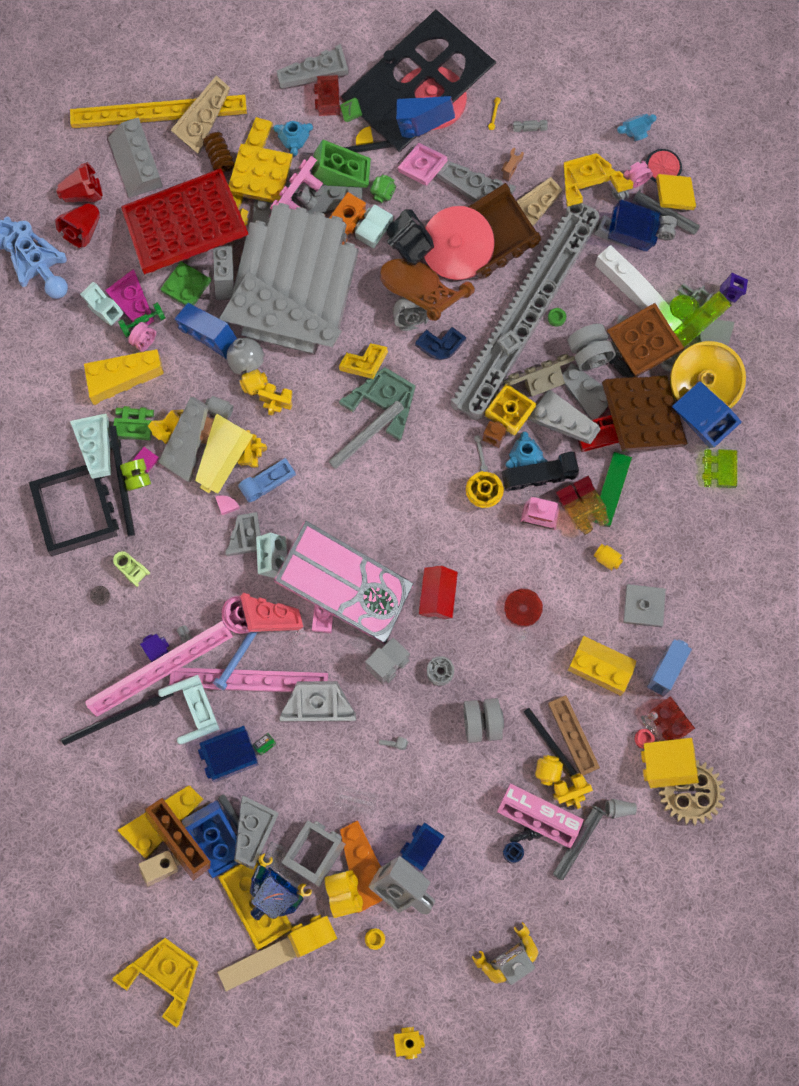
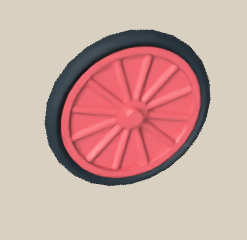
[646,149,682,183]

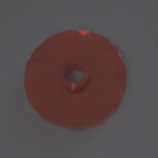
[504,588,543,627]

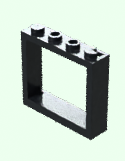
[29,465,119,556]

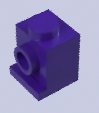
[719,273,748,303]

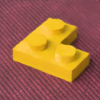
[339,343,388,379]

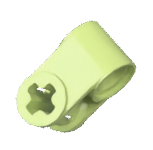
[113,551,150,587]

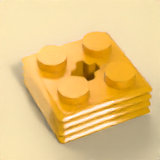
[485,384,536,435]

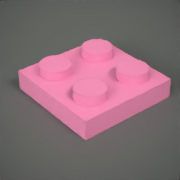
[398,143,448,186]

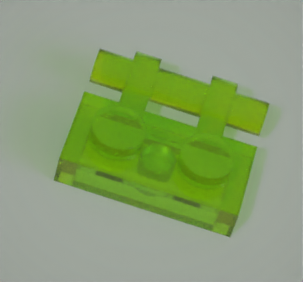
[702,449,737,488]

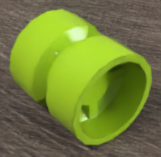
[120,459,151,491]

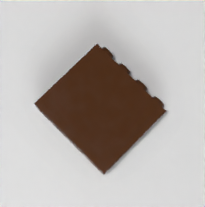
[468,183,542,279]

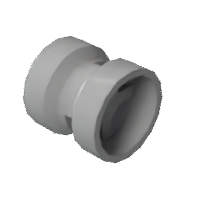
[657,216,677,240]

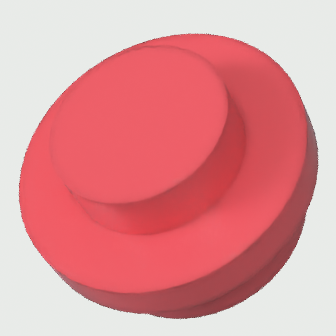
[634,729,655,749]

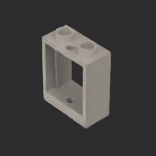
[213,246,234,300]
[282,821,346,887]

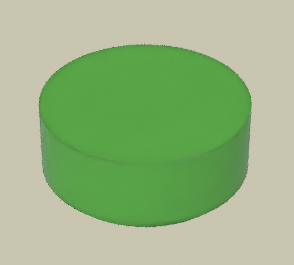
[548,308,566,327]

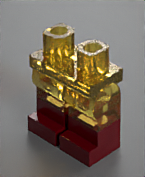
[556,475,609,535]

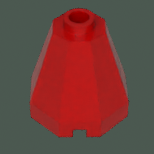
[56,162,103,202]
[55,203,100,248]

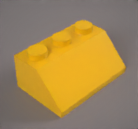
[567,636,637,696]

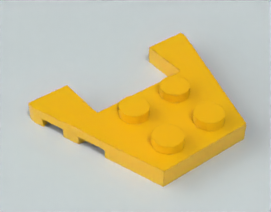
[563,153,633,207]
[112,938,199,1028]

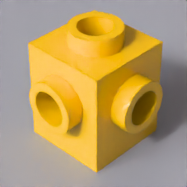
[393,1027,425,1059]

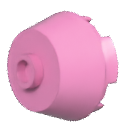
[222,596,249,634]

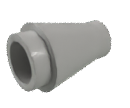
[605,798,637,819]

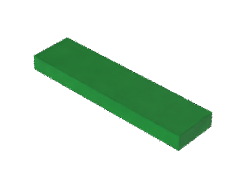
[592,452,632,527]

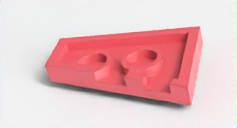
[240,593,303,632]

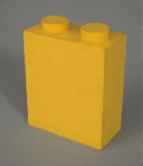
[641,738,699,788]

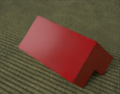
[578,415,619,452]
[419,565,458,619]

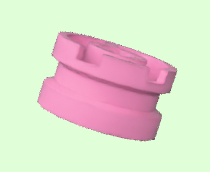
[624,161,653,188]
[128,322,156,352]

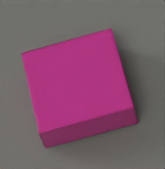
[132,447,159,473]

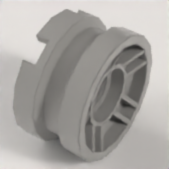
[427,656,454,686]

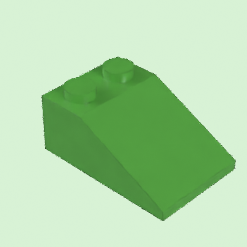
[312,140,371,188]

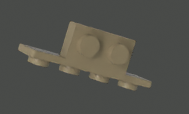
[503,354,575,396]

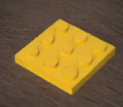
[229,144,293,203]

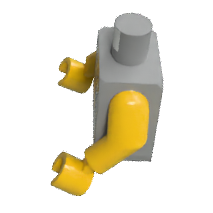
[472,922,538,985]

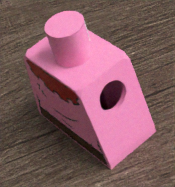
[520,497,559,530]

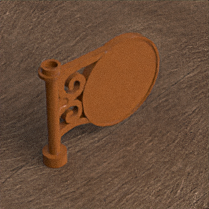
[380,259,475,321]

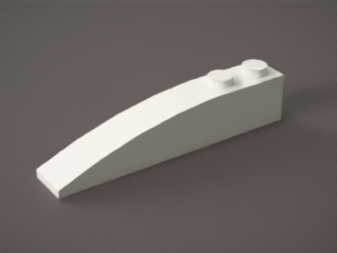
[595,245,685,335]

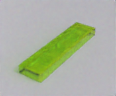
[674,291,732,347]

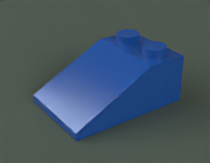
[396,96,455,138]
[182,800,238,878]

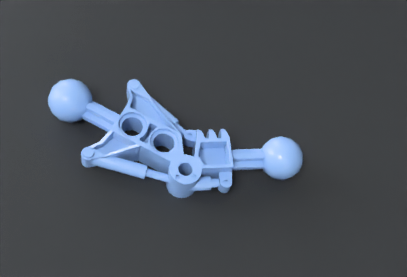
[0,217,68,299]

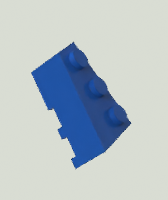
[175,303,237,360]

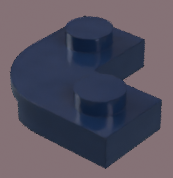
[415,327,467,360]

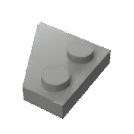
[226,512,261,556]

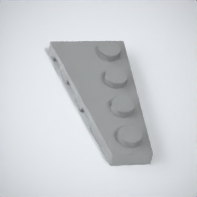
[159,397,209,482]

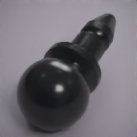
[510,827,543,842]

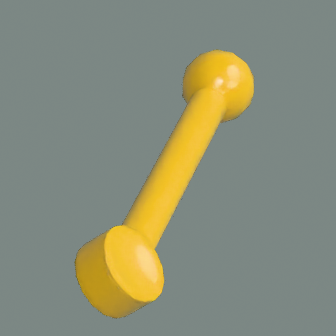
[488,97,501,130]

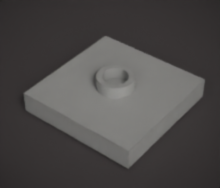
[623,584,666,627]

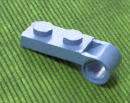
[238,458,296,502]

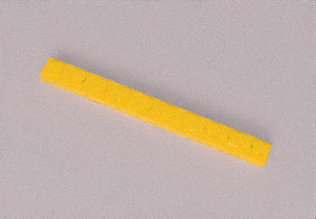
[70,95,247,128]

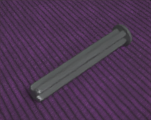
[632,189,700,234]
[553,805,607,880]

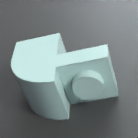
[80,282,124,326]

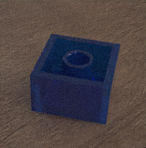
[400,822,445,873]

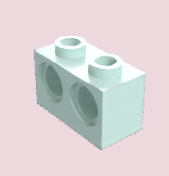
[256,533,287,578]

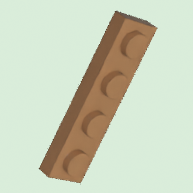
[548,695,600,776]

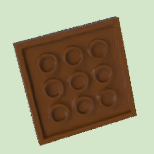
[602,376,688,452]

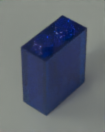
[607,200,660,251]
[198,726,259,783]

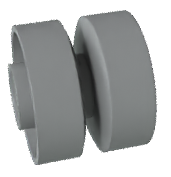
[567,324,616,371]
[463,698,504,743]

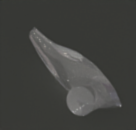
[641,711,664,741]

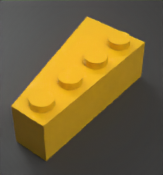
[84,349,164,405]

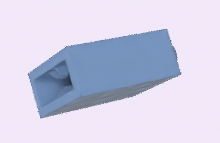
[647,639,692,697]

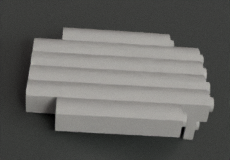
[232,203,359,354]

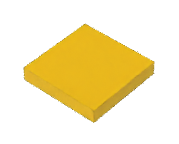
[656,174,696,210]

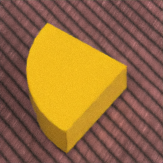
[356,126,373,145]

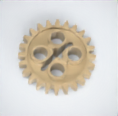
[659,760,725,826]

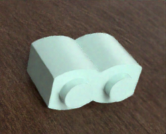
[354,205,393,249]

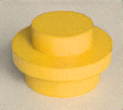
[365,928,385,950]

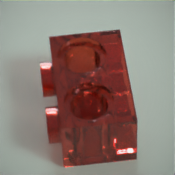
[649,696,695,741]

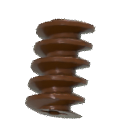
[203,132,235,173]

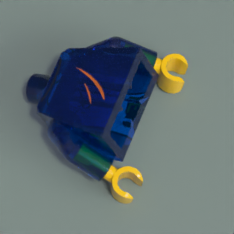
[250,853,312,920]

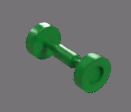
[118,302,166,338]

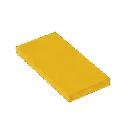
[218,863,293,950]

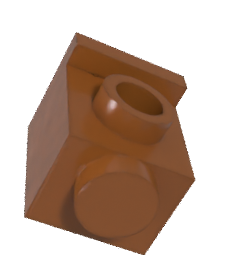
[482,421,507,448]

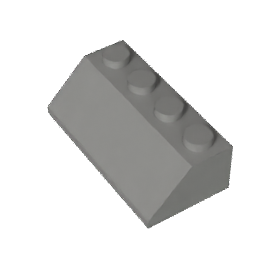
[108,117,163,198]

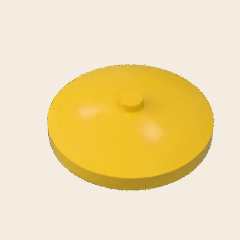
[670,341,746,409]

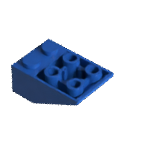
[672,381,742,448]

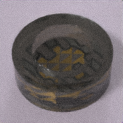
[90,586,110,606]

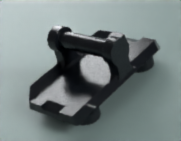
[387,209,434,266]

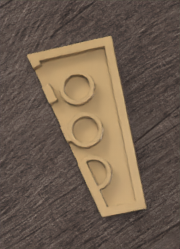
[171,76,230,154]
[517,177,562,226]

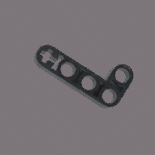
[501,452,579,492]

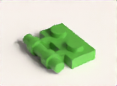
[113,406,154,440]

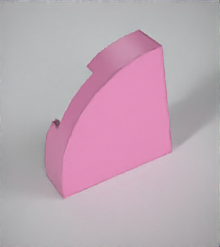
[215,495,240,515]

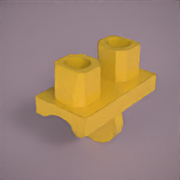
[258,383,293,416]
[237,430,267,468]
[552,773,593,810]

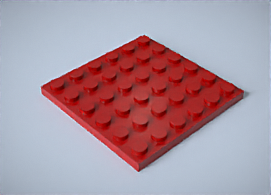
[121,168,249,275]

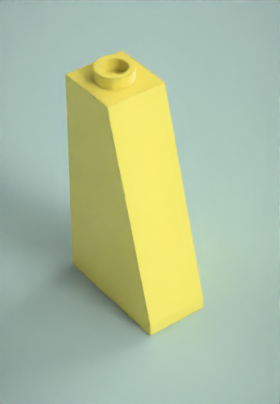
[195,414,253,494]

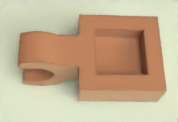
[501,148,524,181]

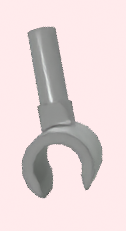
[379,737,408,750]

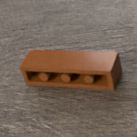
[145,798,210,881]

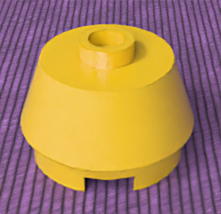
[465,471,504,508]

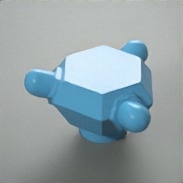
[617,114,657,141]
[273,121,313,157]
[505,431,548,469]

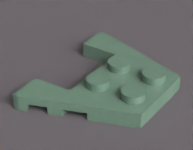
[339,367,416,441]

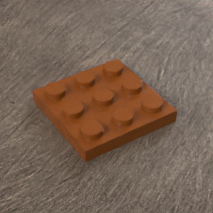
[607,303,684,377]

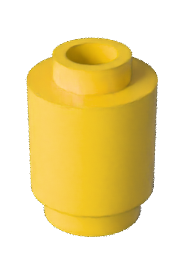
[594,544,623,571]

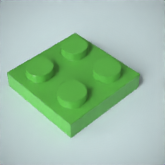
[160,261,211,305]

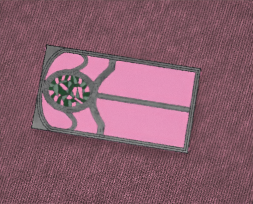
[274,520,414,644]

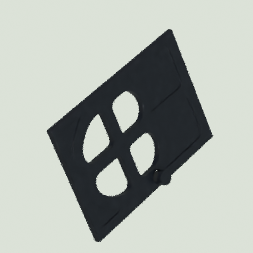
[341,10,496,153]

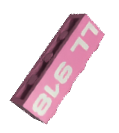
[497,783,584,849]

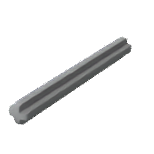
[329,401,404,469]

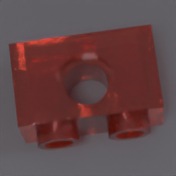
[314,75,340,116]

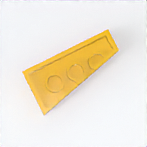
[117,785,204,859]

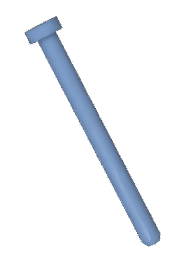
[213,632,258,690]

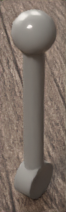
[474,435,488,472]

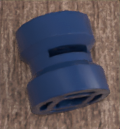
[503,842,524,864]

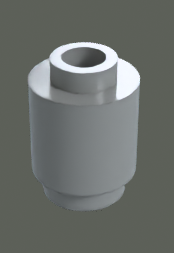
[205,396,234,419]

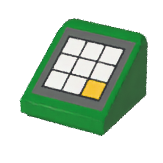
[253,733,276,756]

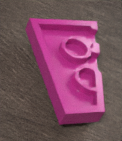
[105,269,154,326]

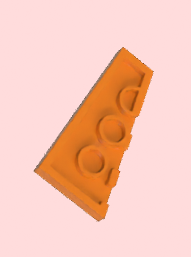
[340,821,383,914]

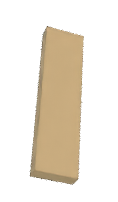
[218,937,297,991]

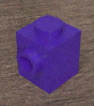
[140,633,169,662]

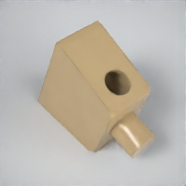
[139,850,181,887]

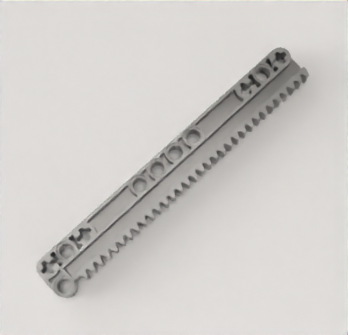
[451,203,599,420]

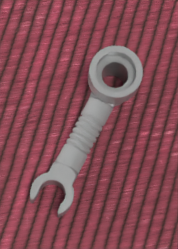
[296,170,317,211]

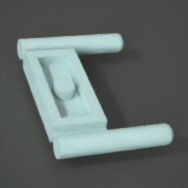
[158,675,220,745]

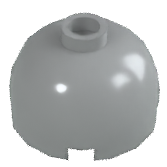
[393,297,429,331]
[227,338,265,374]

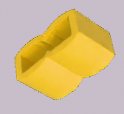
[325,870,363,918]
[288,915,337,958]

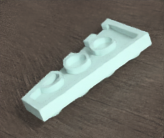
[70,414,111,479]

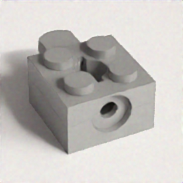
[368,856,435,915]

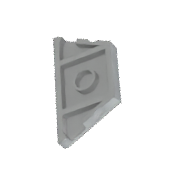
[280,681,356,721]

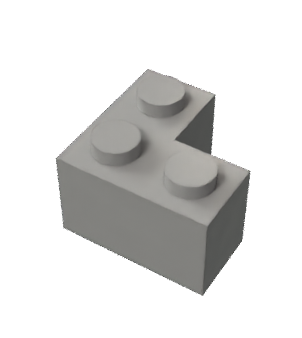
[365,638,410,684]

